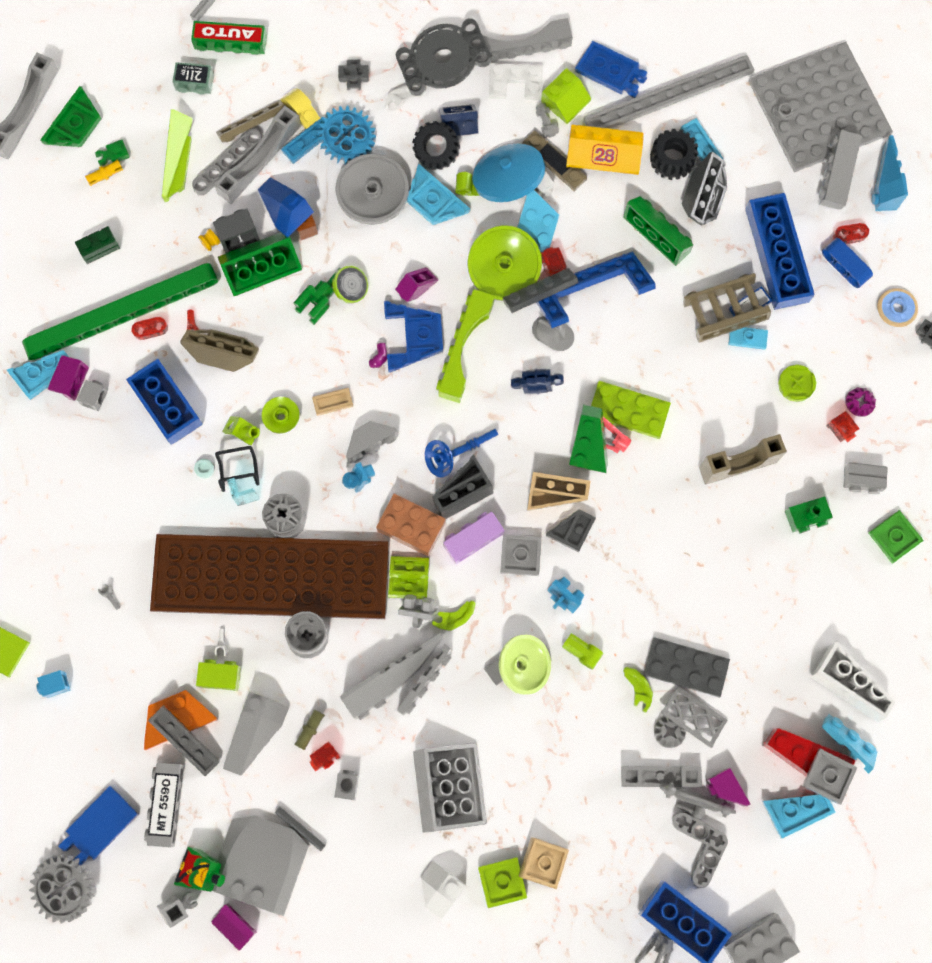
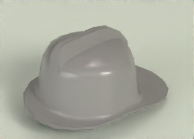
[532,316,575,351]

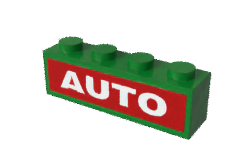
[191,21,267,55]

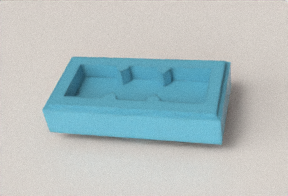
[728,327,768,350]

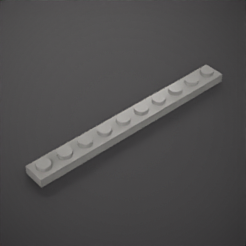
[583,55,755,129]

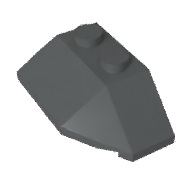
[681,152,727,226]

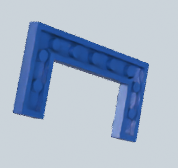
[536,251,656,328]

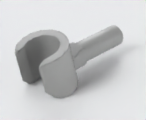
[98,584,120,610]
[676,803,706,820]

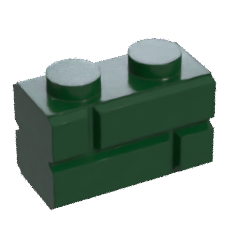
[75,226,121,264]

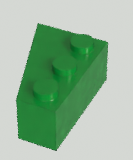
[569,404,608,474]

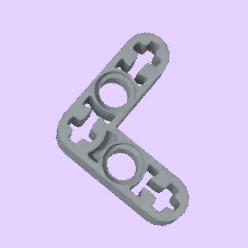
[672,812,728,888]

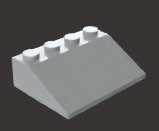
[413,743,487,833]

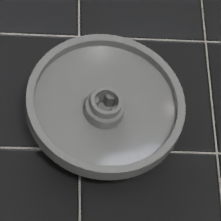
[335,154,409,225]

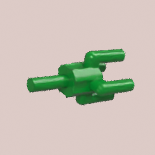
[293,268,341,325]

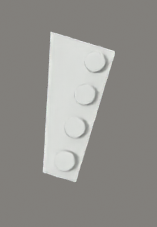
[811,641,896,723]

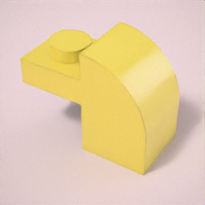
[280,88,320,129]

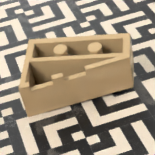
[527,472,591,511]

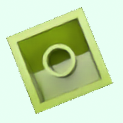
[541,68,592,124]

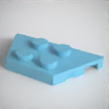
[407,164,470,225]
[517,190,559,252]

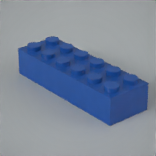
[745,193,815,310]

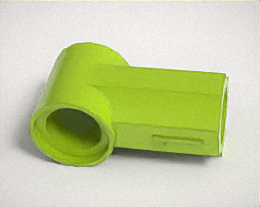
[562,633,604,670]

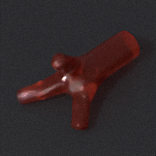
[186,309,199,330]

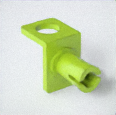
[222,416,260,445]

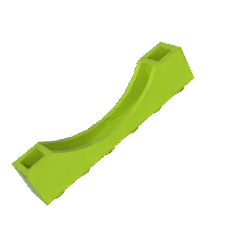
[436,289,495,403]

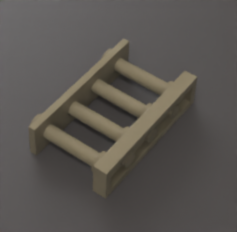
[683,273,771,343]

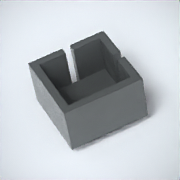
[213,209,260,253]

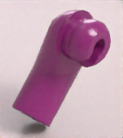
[369,343,387,369]

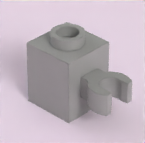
[156,891,198,928]

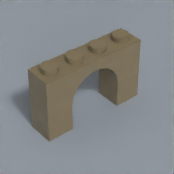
[699,434,787,485]

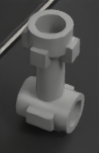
[536,104,559,138]

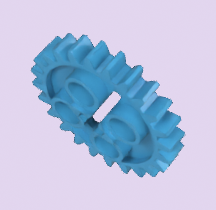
[317,105,376,165]

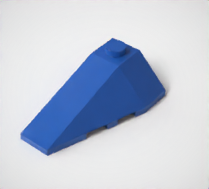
[257,177,314,238]

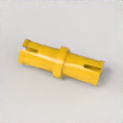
[85,159,123,186]

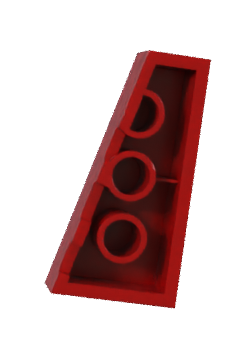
[762,728,856,777]

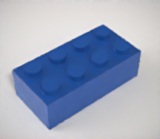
[126,359,203,445]
[638,880,733,963]

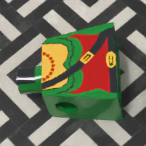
[173,847,225,892]

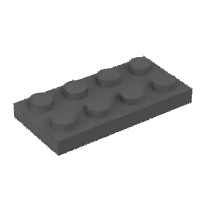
[643,637,730,698]

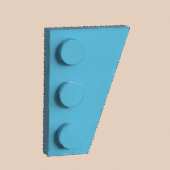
[822,714,878,774]

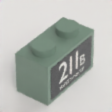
[172,62,214,95]

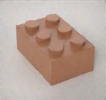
[376,494,446,557]

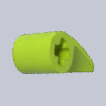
[455,172,480,196]

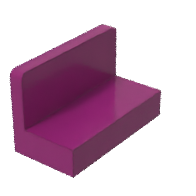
[48,355,89,401]
[211,903,257,950]

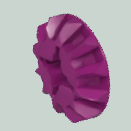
[845,387,876,417]

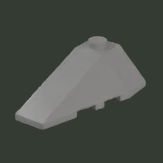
[223,691,289,776]

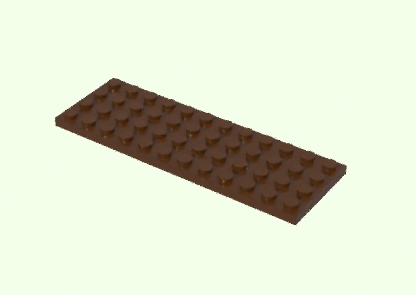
[150,534,389,620]

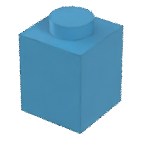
[36,670,71,698]

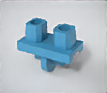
[342,462,375,493]
[547,577,585,614]

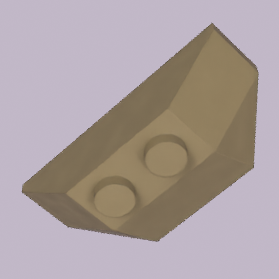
[180,329,259,372]

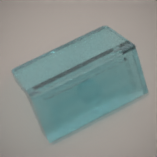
[227,478,260,506]

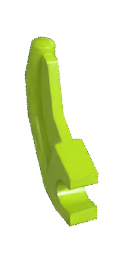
[432,600,476,631]
[623,667,653,713]

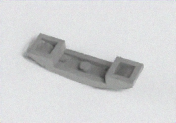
[621,766,702,787]

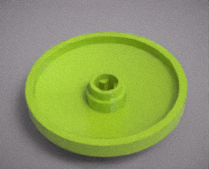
[467,225,542,301]

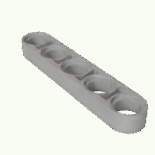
[192,129,262,195]

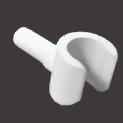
[214,629,228,656]

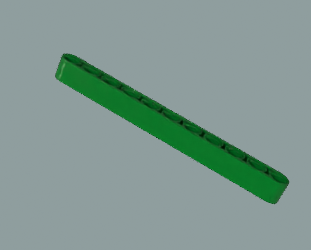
[22,263,219,360]

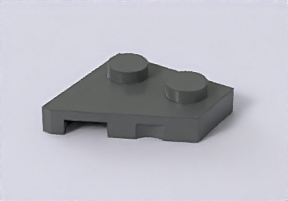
[546,509,596,553]

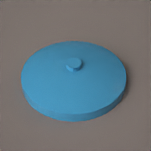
[472,144,545,202]

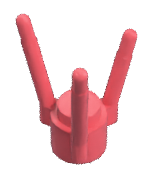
[603,417,632,453]

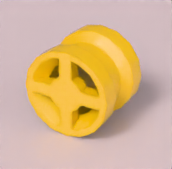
[198,228,221,252]

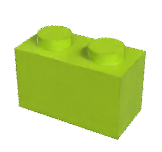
[196,659,241,691]

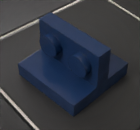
[439,104,478,136]

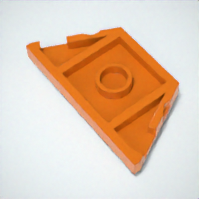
[144,690,218,750]

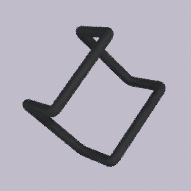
[215,446,260,492]

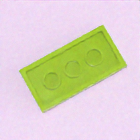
[591,381,671,439]

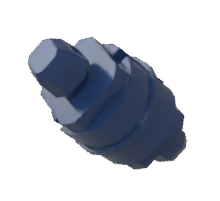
[511,368,564,395]

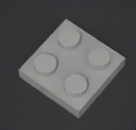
[500,534,542,576]
[802,749,858,805]

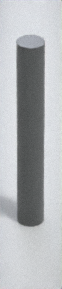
[275,806,326,852]

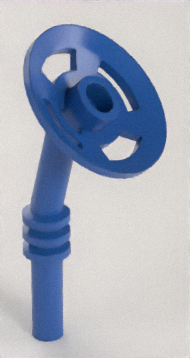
[424,428,499,478]

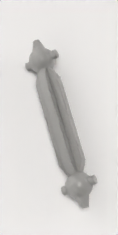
[660,782,736,818]

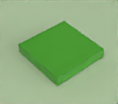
[868,510,924,564]

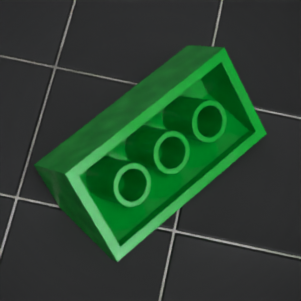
[623,196,694,266]
[217,232,302,297]

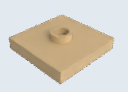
[519,837,569,890]

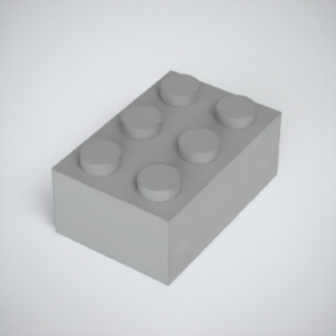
[723,913,800,963]

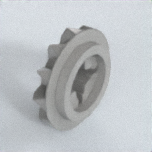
[654,716,686,748]

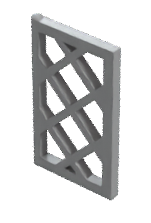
[661,686,728,748]

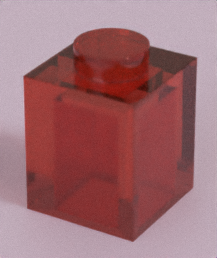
[541,247,567,277]

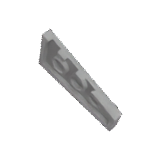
[397,644,452,716]

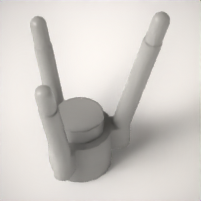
[635,934,674,963]

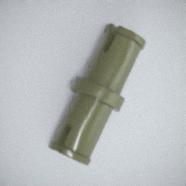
[294,709,325,750]

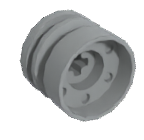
[262,493,306,538]
[285,612,328,658]

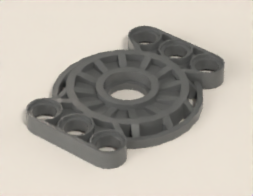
[396,18,491,96]

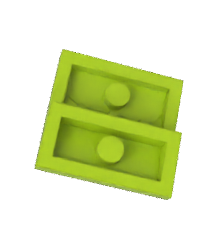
[388,556,429,599]

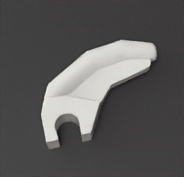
[385,85,426,110]

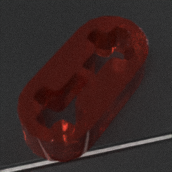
[833,223,870,244]
[131,317,168,340]

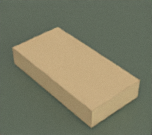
[312,388,353,416]

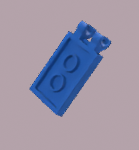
[575,41,648,98]
[58,786,139,865]

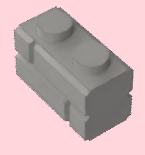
[843,462,888,495]

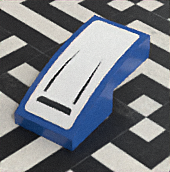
[729,286,772,316]

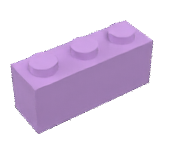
[443,511,505,565]

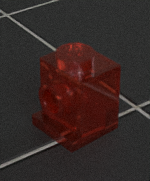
[826,411,860,443]
[309,741,342,771]

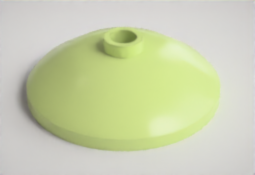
[499,635,551,695]

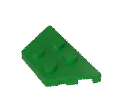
[40,86,102,147]

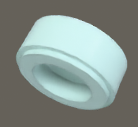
[194,459,214,479]

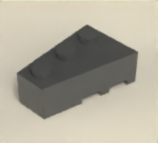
[432,454,494,519]

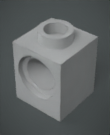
[77,380,108,412]
[334,770,359,800]

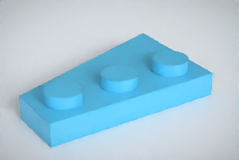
[7,350,69,400]
[762,795,836,839]

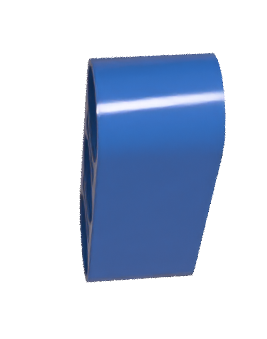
[822,238,873,289]

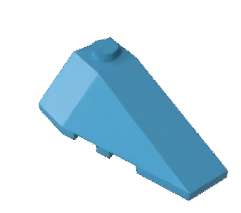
[872,135,908,211]

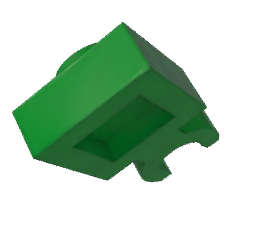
[95,139,130,166]

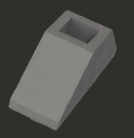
[346,421,399,464]

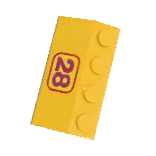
[566,124,644,175]

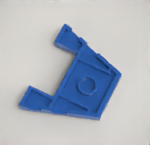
[384,301,443,373]

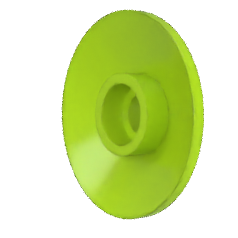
[261,397,300,434]

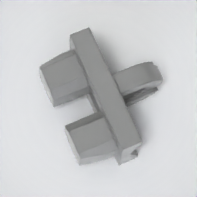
[398,594,438,628]

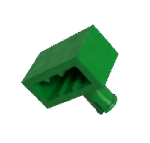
[785,496,833,534]

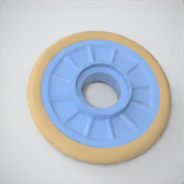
[877,288,918,327]

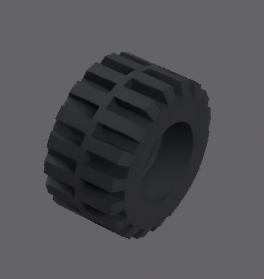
[412,121,460,170]
[650,128,698,180]

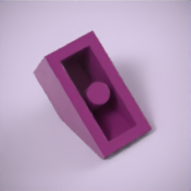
[395,267,438,302]
[706,768,750,806]

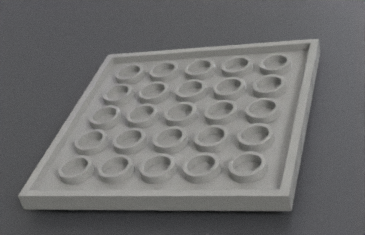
[748,41,893,172]

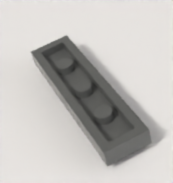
[503,268,578,313]
[148,705,220,777]

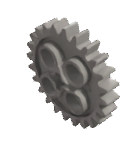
[29,854,95,924]

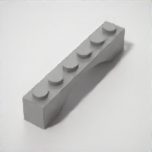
[472,18,573,65]
[0,52,59,160]
[214,106,301,205]

